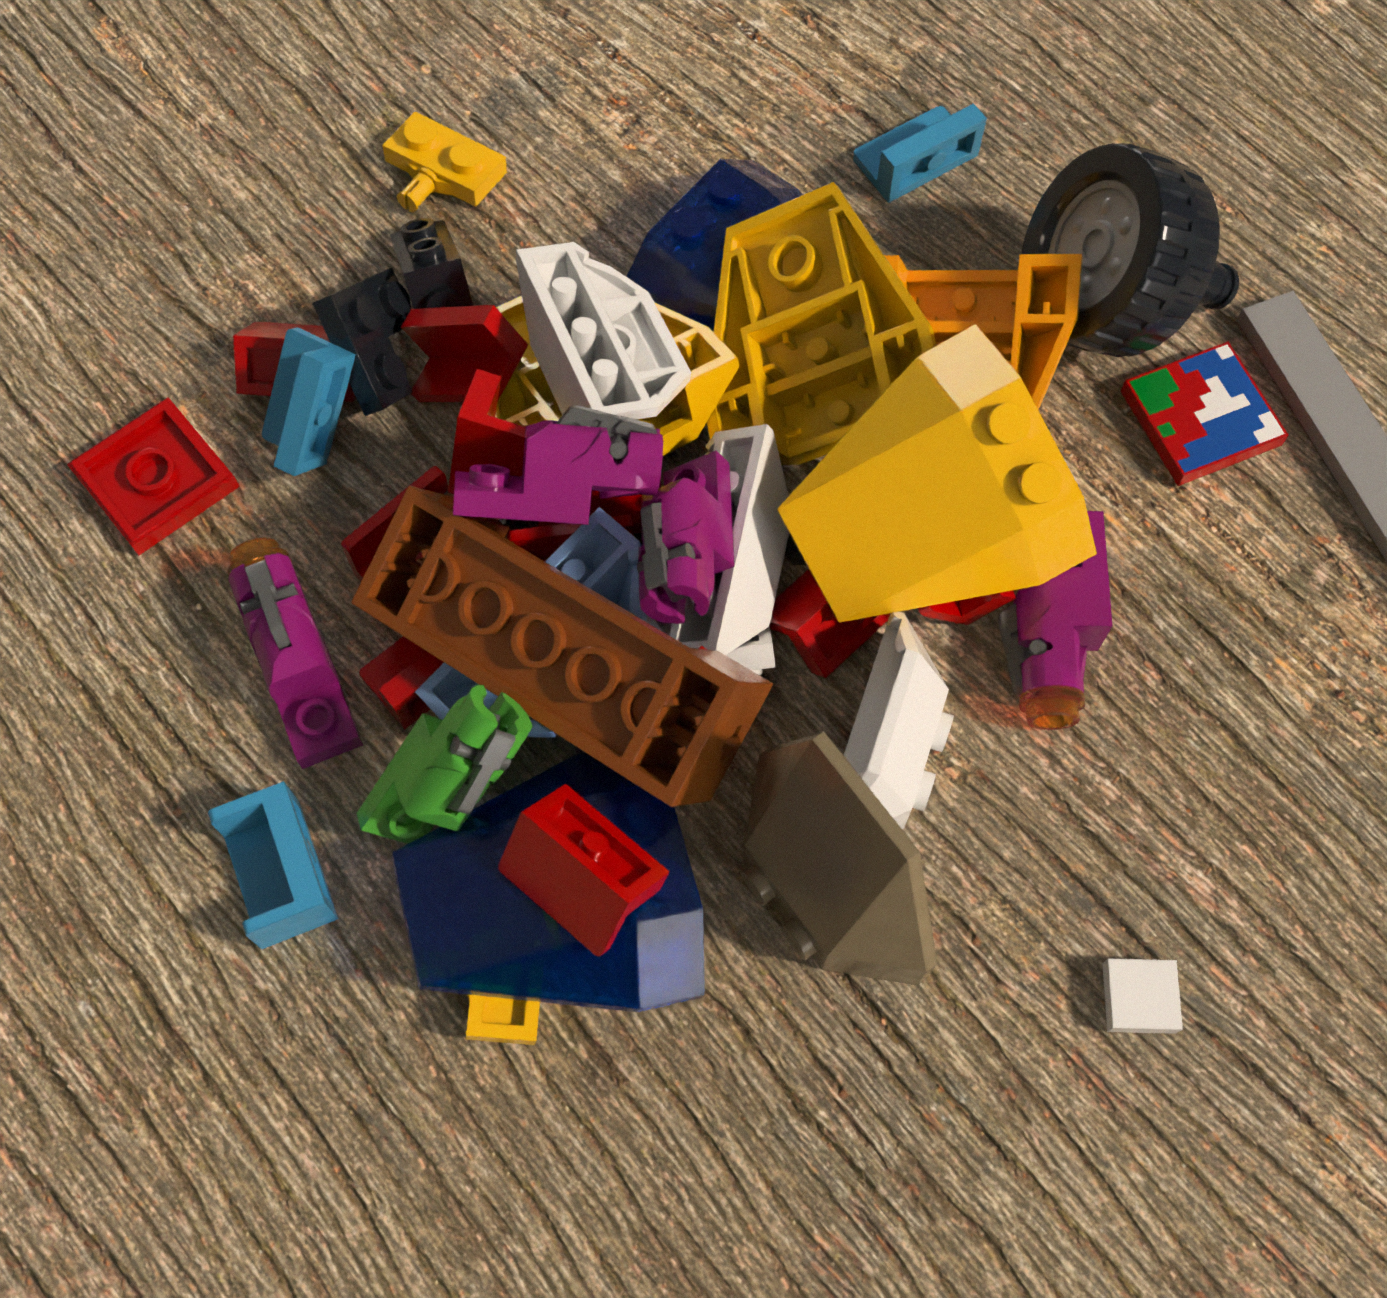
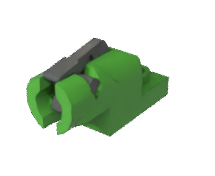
[356,685,533,847]

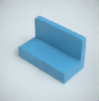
[853,103,987,203]
[262,327,356,476]

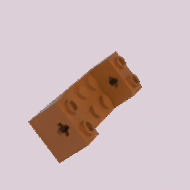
[351,486,773,807]

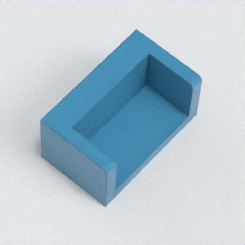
[208,781,338,949]

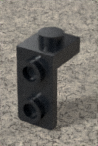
[390,218,474,309]

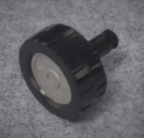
[1021,143,1240,357]

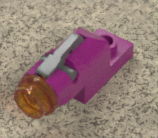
[998,511,1113,730]
[227,537,363,769]

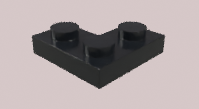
[312,267,413,416]

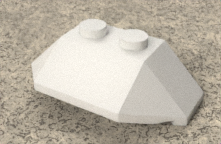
[516,242,691,420]
[647,424,789,655]
[844,612,954,829]

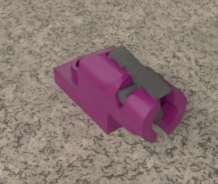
[453,405,663,525]
[637,450,734,624]

